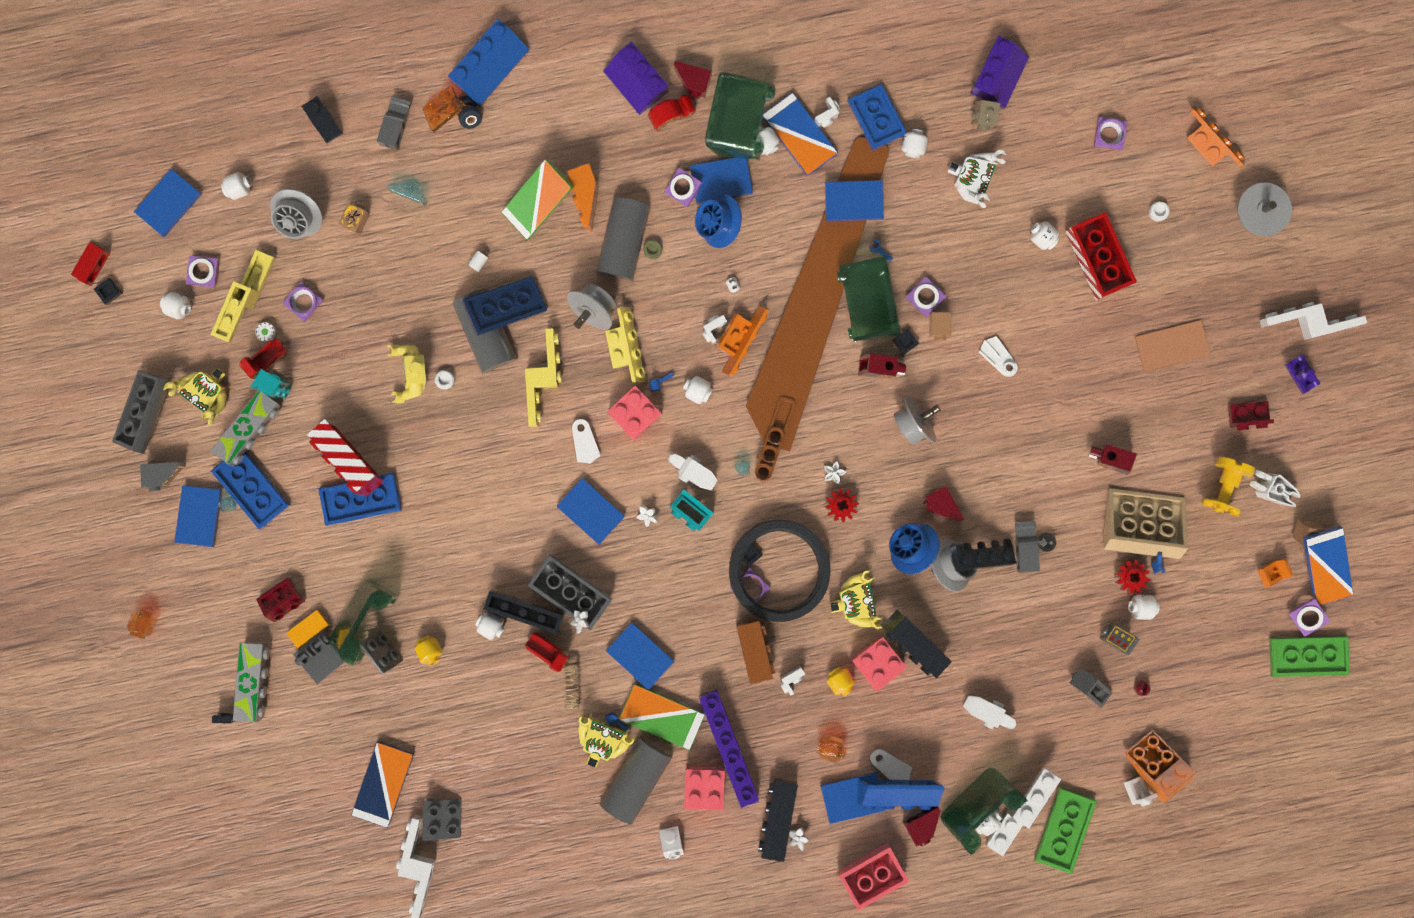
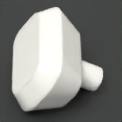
[726,277,740,293]

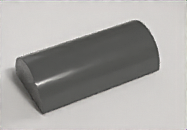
[596,197,650,281]
[452,289,518,374]
[112,370,171,454]
[528,554,613,630]
[599,737,672,824]

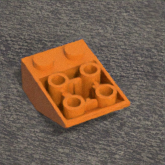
[566,163,598,233]
[1124,730,1196,804]

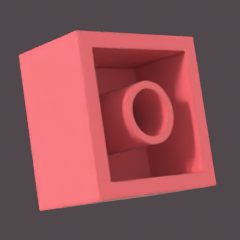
[607,386,662,441]
[851,635,907,692]
[684,766,725,810]

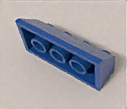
[448,19,529,107]
[858,780,944,810]

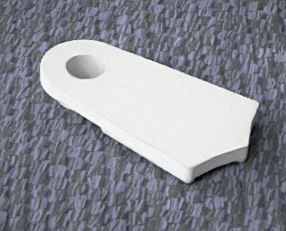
[978,336,1017,377]
[572,419,601,464]
[870,749,912,780]

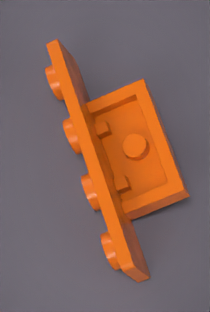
[1187,106,1245,167]
[716,306,769,376]

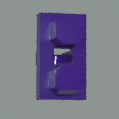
[1284,354,1321,394]

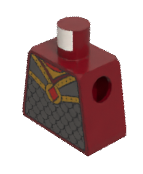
[858,353,906,378]
[1089,445,1137,475]

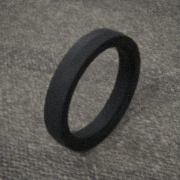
[729,520,831,622]

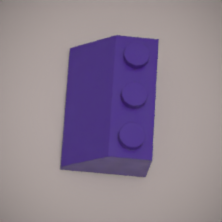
[971,36,1029,109]
[603,41,669,115]

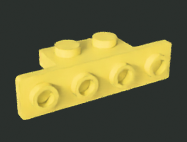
[605,307,646,383]

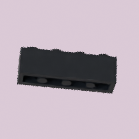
[483,590,565,634]
[881,610,952,679]
[758,778,798,862]

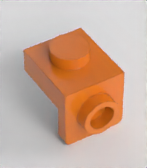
[1257,558,1293,588]

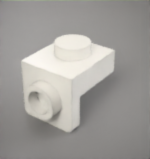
[814,97,840,128]
[702,315,727,344]
[1124,776,1158,806]
[659,826,684,859]

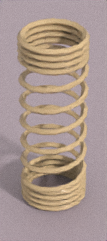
[563,664,580,709]

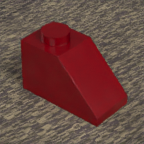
[674,61,712,99]
[923,486,964,522]
[903,806,941,847]

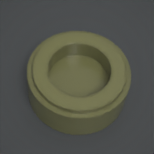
[643,240,662,260]

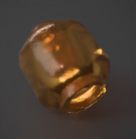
[126,609,156,639]
[817,735,847,763]

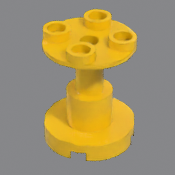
[1201,457,1255,517]

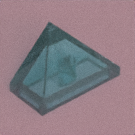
[387,178,427,206]

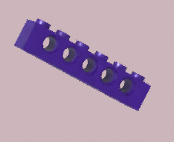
[699,689,759,808]

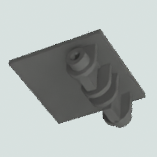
[293,630,347,684]
[359,630,403,674]
[422,799,461,841]

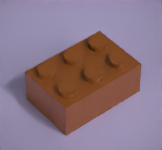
[736,619,776,684]

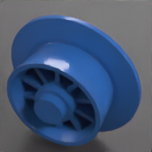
[695,194,742,248]
[889,523,940,574]

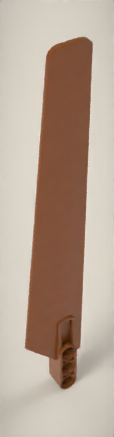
[746,137,889,482]

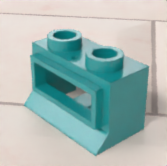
[250,369,292,399]
[670,489,714,531]

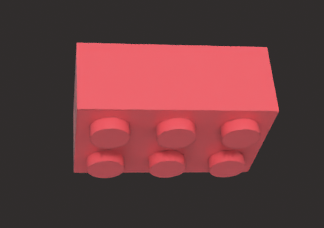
[837,843,909,911]

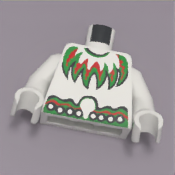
[948,150,1007,208]

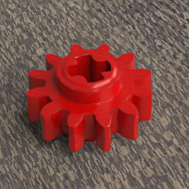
[824,488,859,522]
[1114,560,1151,594]

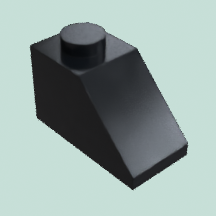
[301,96,343,143]

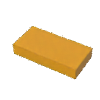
[286,609,330,648]

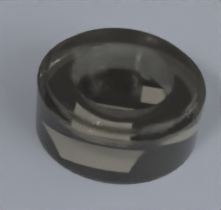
[1037,533,1056,552]

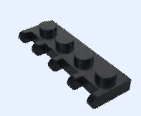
[950,539,1017,572]

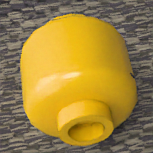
[414,635,443,666]
[827,667,855,696]

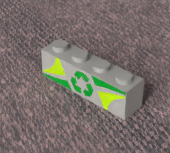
[210,390,281,467]
[233,641,270,722]

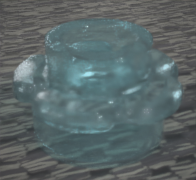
[733,460,751,477]
[218,496,237,512]

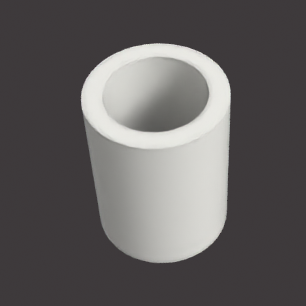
[468,251,488,272]

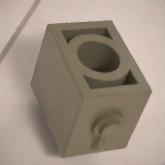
[971,100,1001,130]

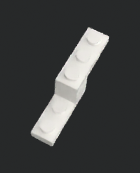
[1260,302,1367,340]
[986,768,1061,856]
[396,815,436,918]

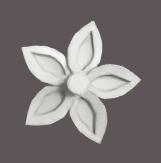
[824,461,846,484]
[636,505,658,527]
[570,610,589,634]
[789,827,810,851]

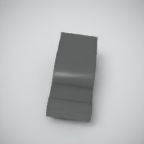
[377,96,411,151]
[1015,521,1040,572]

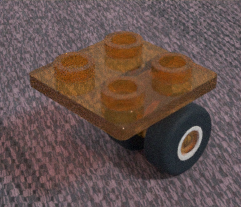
[423,85,482,133]

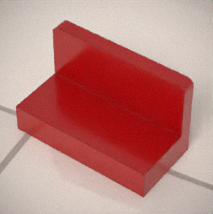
[71,242,110,286]

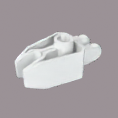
[668,453,718,490]
[1249,470,1301,507]
[963,696,1017,729]

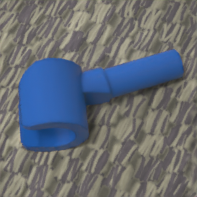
[869,240,893,262]
[649,372,674,392]
[1151,552,1166,575]
[605,712,630,732]

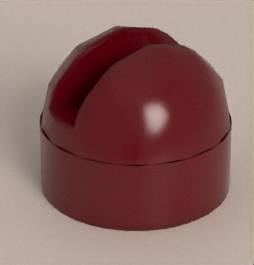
[1134,680,1151,696]

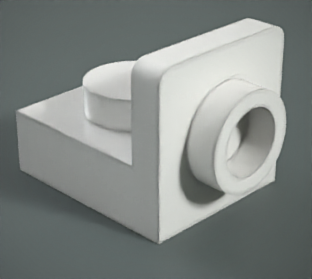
[779,666,805,696]

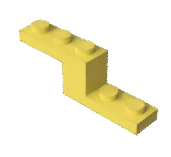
[210,250,275,343]
[525,328,562,427]

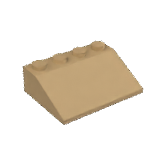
[1104,488,1188,559]

